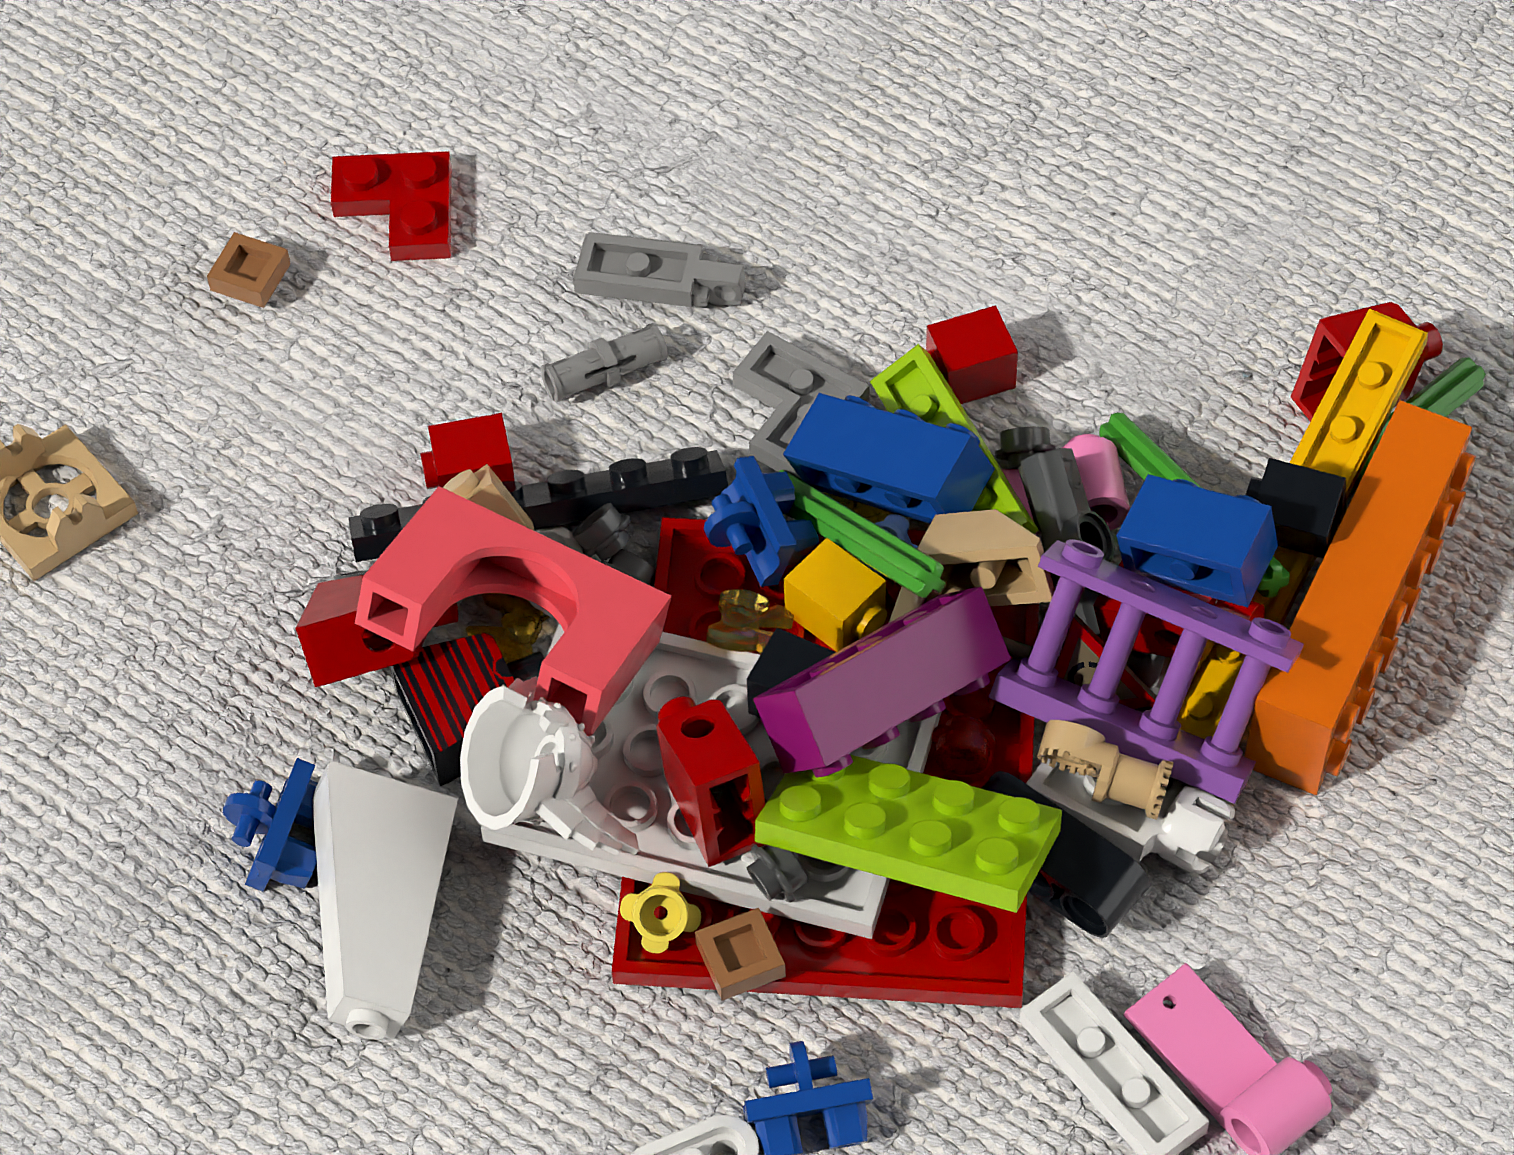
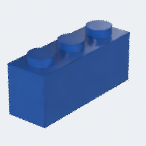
[783,393,995,524]

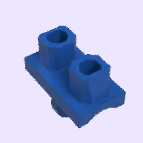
[704,456,819,587]
[223,758,318,892]
[742,1040,873,1155]

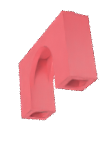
[355,486,671,736]

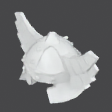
[460,676,639,856]

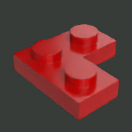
[331,151,452,261]

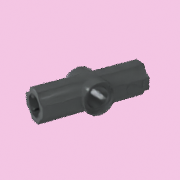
[1018,448,1115,640]

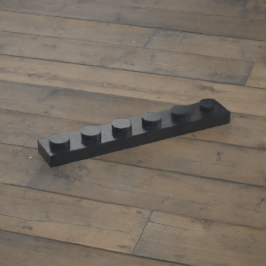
[348,447,728,562]

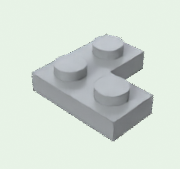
[733,331,870,480]

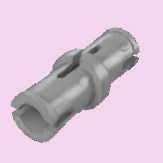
[541,323,668,403]

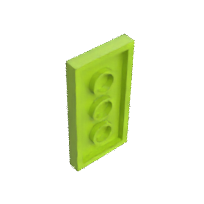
[755,754,1062,913]

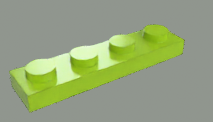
[870,344,1039,534]

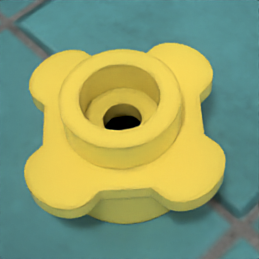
[620,872,701,953]

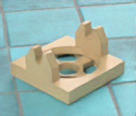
[0,424,138,581]

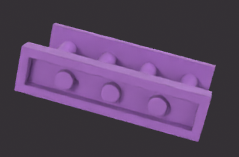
[988,539,1304,804]

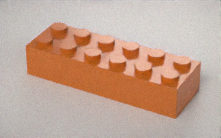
[1244,400,1476,795]

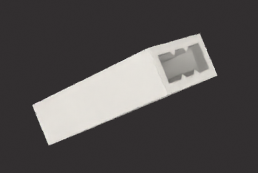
[312,760,458,1039]

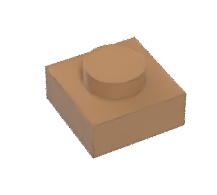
[207,232,291,308]
[695,908,786,1001]

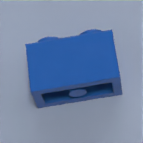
[1116,474,1278,608]

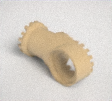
[1037,720,1173,820]

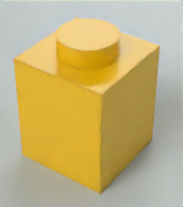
[784,538,887,652]

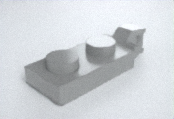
[573,232,746,307]

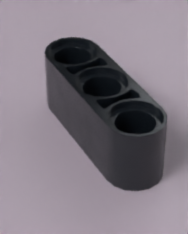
[981,771,1150,938]

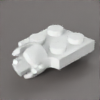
[1026,759,1235,874]

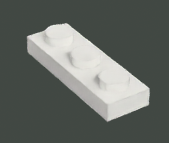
[1019,971,1209,1155]

